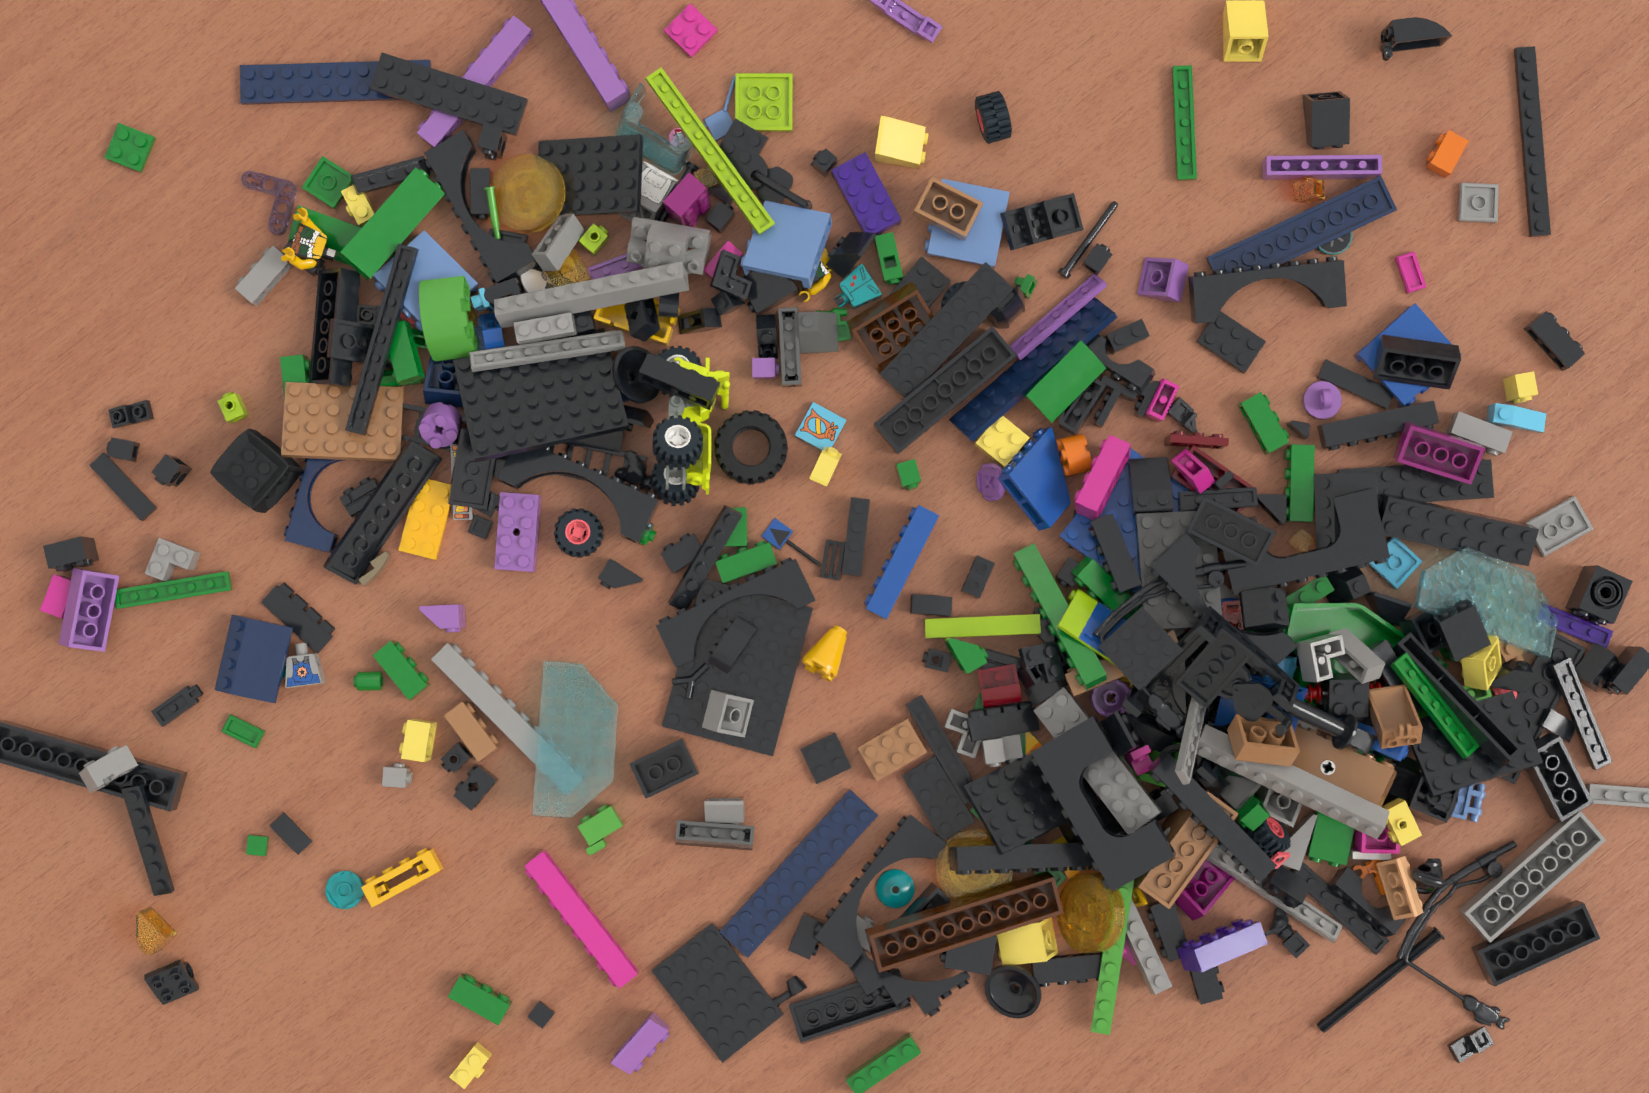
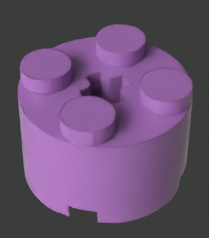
[419,402,462,449]
[1089,680,1129,717]

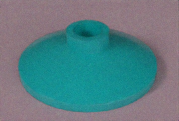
[876,869,915,908]

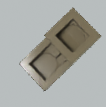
[359,551,392,586]

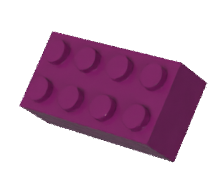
[663,173,711,227]
[1393,421,1485,485]

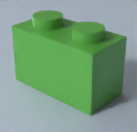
[577,804,624,846]

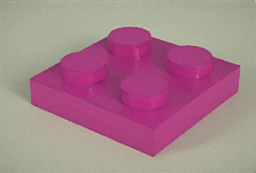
[664,3,718,58]

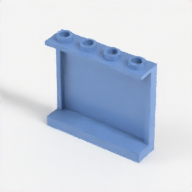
[924,179,1010,269]
[741,201,832,289]
[373,231,479,332]

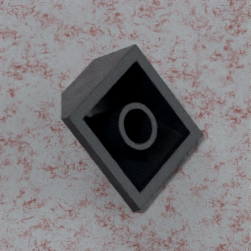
[1326,566,1372,603]
[1364,592,1412,626]

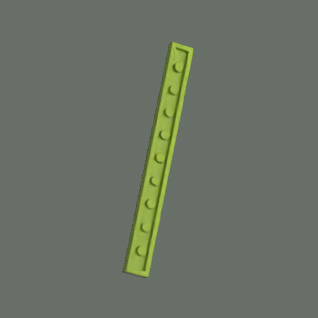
[645,67,775,235]

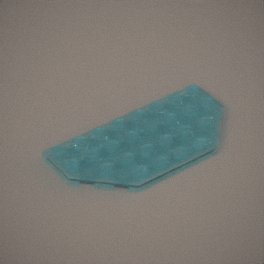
[1414,547,1558,658]
[532,661,618,818]

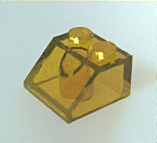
[541,249,592,288]
[136,907,178,956]

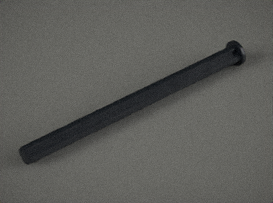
[1317,927,1445,1033]

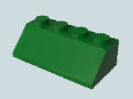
[943,638,988,674]

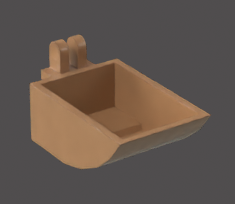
[1369,684,1423,749]

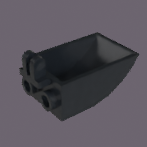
[1380,17,1452,61]

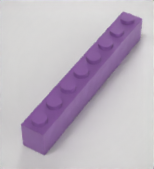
[417,15,534,147]

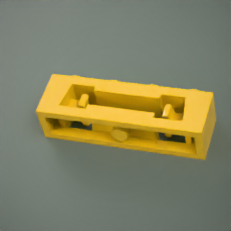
[361,848,444,907]

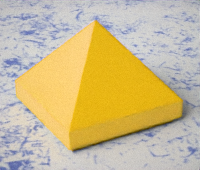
[1132,887,1148,907]

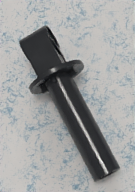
[1283,698,1377,754]

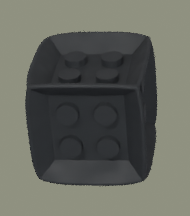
[210,429,303,513]

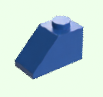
[479,312,505,350]

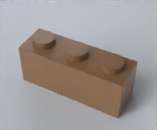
[444,701,499,762]

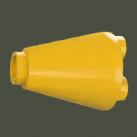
[802,625,847,682]

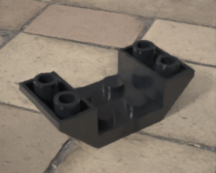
[1100,711,1146,757]

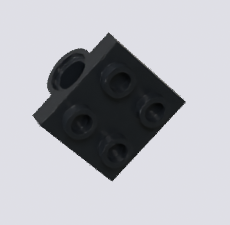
[144,960,199,1005]

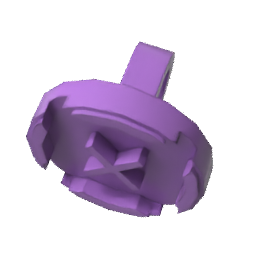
[1302,381,1342,420]
[976,463,1006,502]

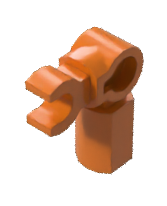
[1351,859,1385,895]

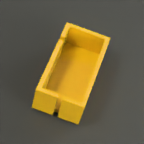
[593,298,680,346]

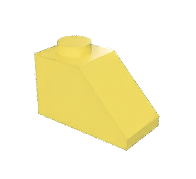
[809,447,842,487]

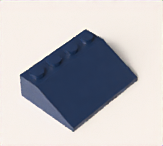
[423,356,463,407]
[215,615,293,703]

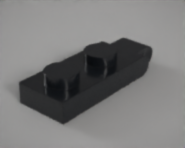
[151,684,204,727]

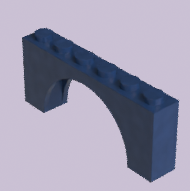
[284,458,360,553]

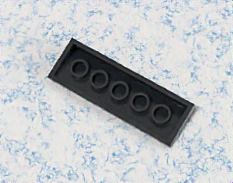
[789,969,912,1044]

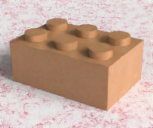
[913,177,983,241]
[1227,714,1300,767]
[857,718,927,781]

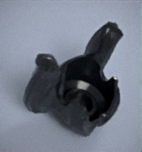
[1412,858,1447,894]

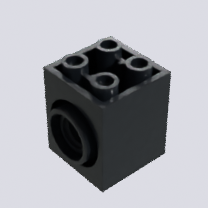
[1565,565,1633,626]
[1407,772,1460,826]

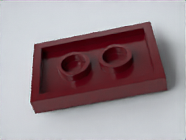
[1164,431,1229,449]

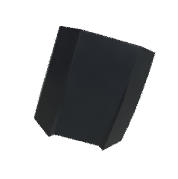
[987,285,1025,329]

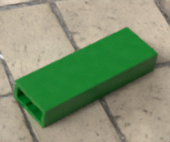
[338,167,445,281]
[1305,749,1372,867]

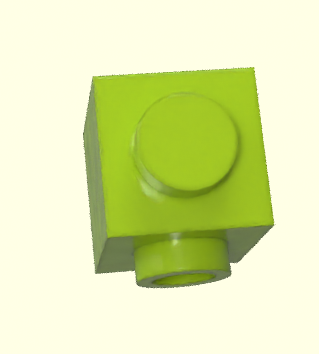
[579,223,610,256]
[218,392,249,424]

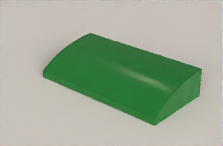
[288,205,361,265]
[1024,340,1106,423]

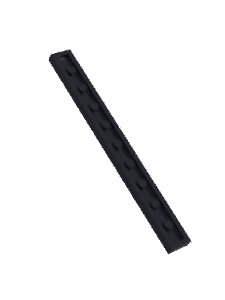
[1514,46,1551,237]
[345,244,419,436]

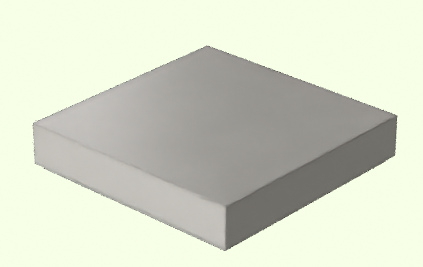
[1458,183,1499,223]

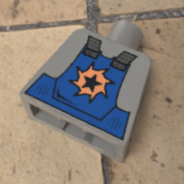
[285,643,326,688]

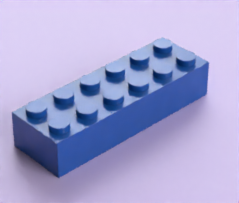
[864,505,939,620]

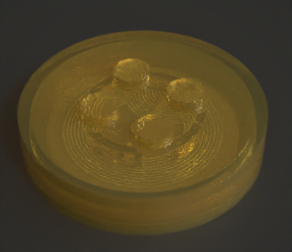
[490,154,565,233]
[935,828,1013,901]
[1057,874,1125,953]

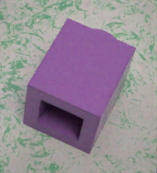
[752,358,779,380]

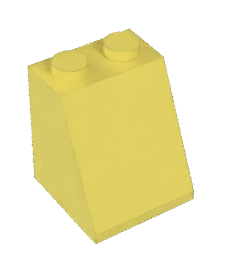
[1223,0,1269,62]
[874,116,929,168]
[996,917,1058,965]

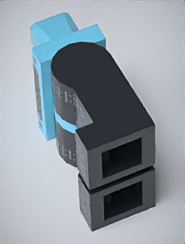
[470,278,524,312]

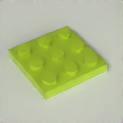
[735,73,793,132]

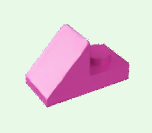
[1124,745,1152,775]

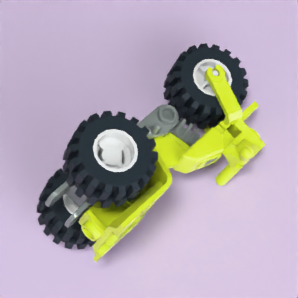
[652,345,730,506]

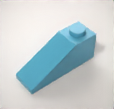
[1486,403,1546,433]

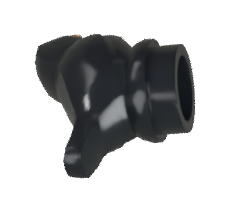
[1264,907,1294,941]

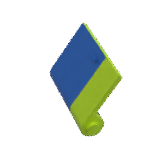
[1057,588,1127,665]

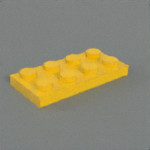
[399,479,451,560]

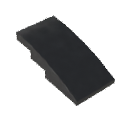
[1000,193,1084,251]

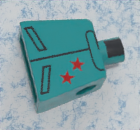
[833,264,882,309]

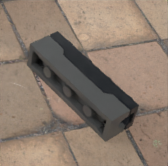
[778,307,802,387]
[675,820,754,851]

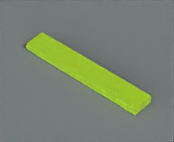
[925,614,1041,638]

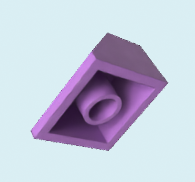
[1137,257,1189,302]
[419,604,466,632]

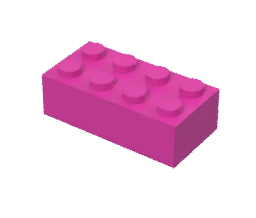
[1074,434,1131,520]

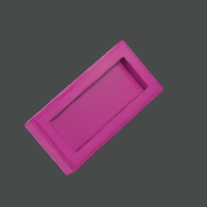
[1395,251,1426,294]

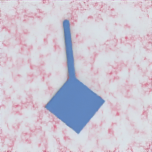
[704,76,735,141]

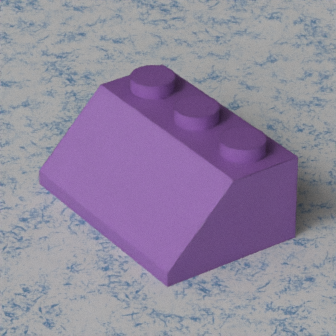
[611,1012,670,1074]

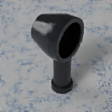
[773,976,807,1007]

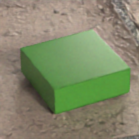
[585,838,607,855]

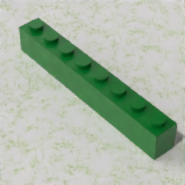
[1012,543,1107,690]

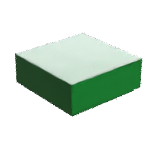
[246,835,269,856]

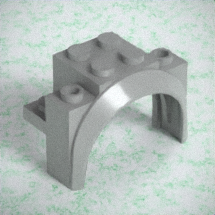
[626,217,712,275]

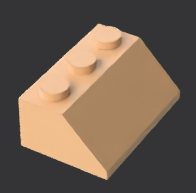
[1376,856,1424,920]

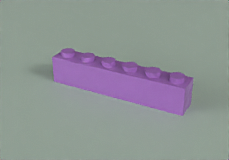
[1262,155,1382,180]

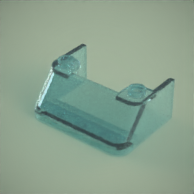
[616,83,707,175]

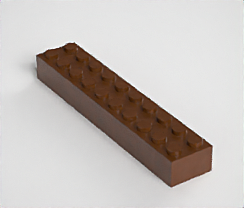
[865,872,1063,973]

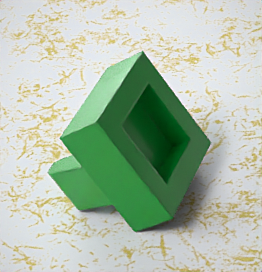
[1014,274,1037,299]

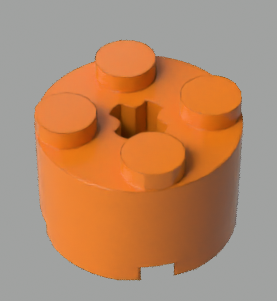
[1055,433,1092,477]

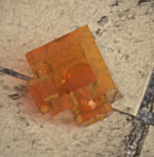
[1293,177,1325,203]

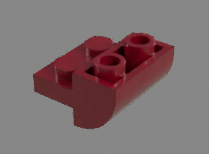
[977,664,1022,708]

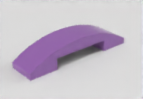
[869,0,943,43]

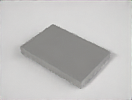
[1525,496,1594,557]

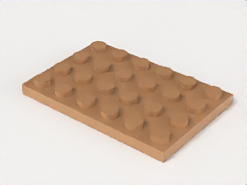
[281,382,404,462]

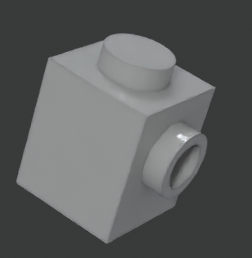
[382,763,413,788]

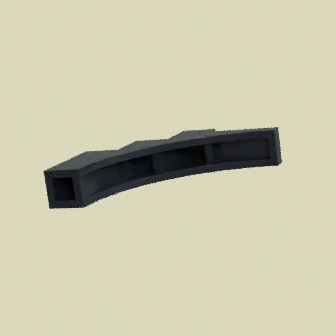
[849,951,970,1017]

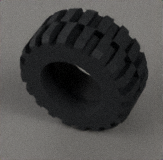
[714,410,788,485]

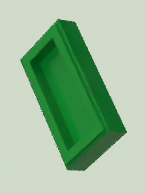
[221,714,266,749]

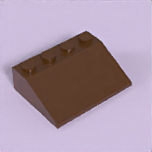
[847,281,934,374]

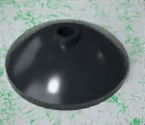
[612,346,660,403]
[985,964,1042,1019]

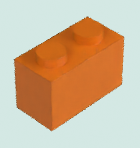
[1426,130,1469,178]

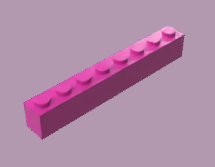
[525,850,639,989]

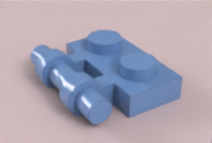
[1451,783,1486,822]

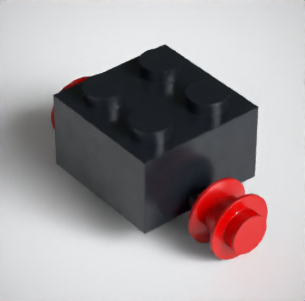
[1305,673,1384,718]

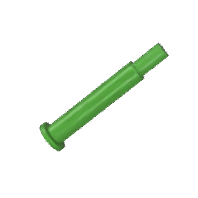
[484,186,501,239]

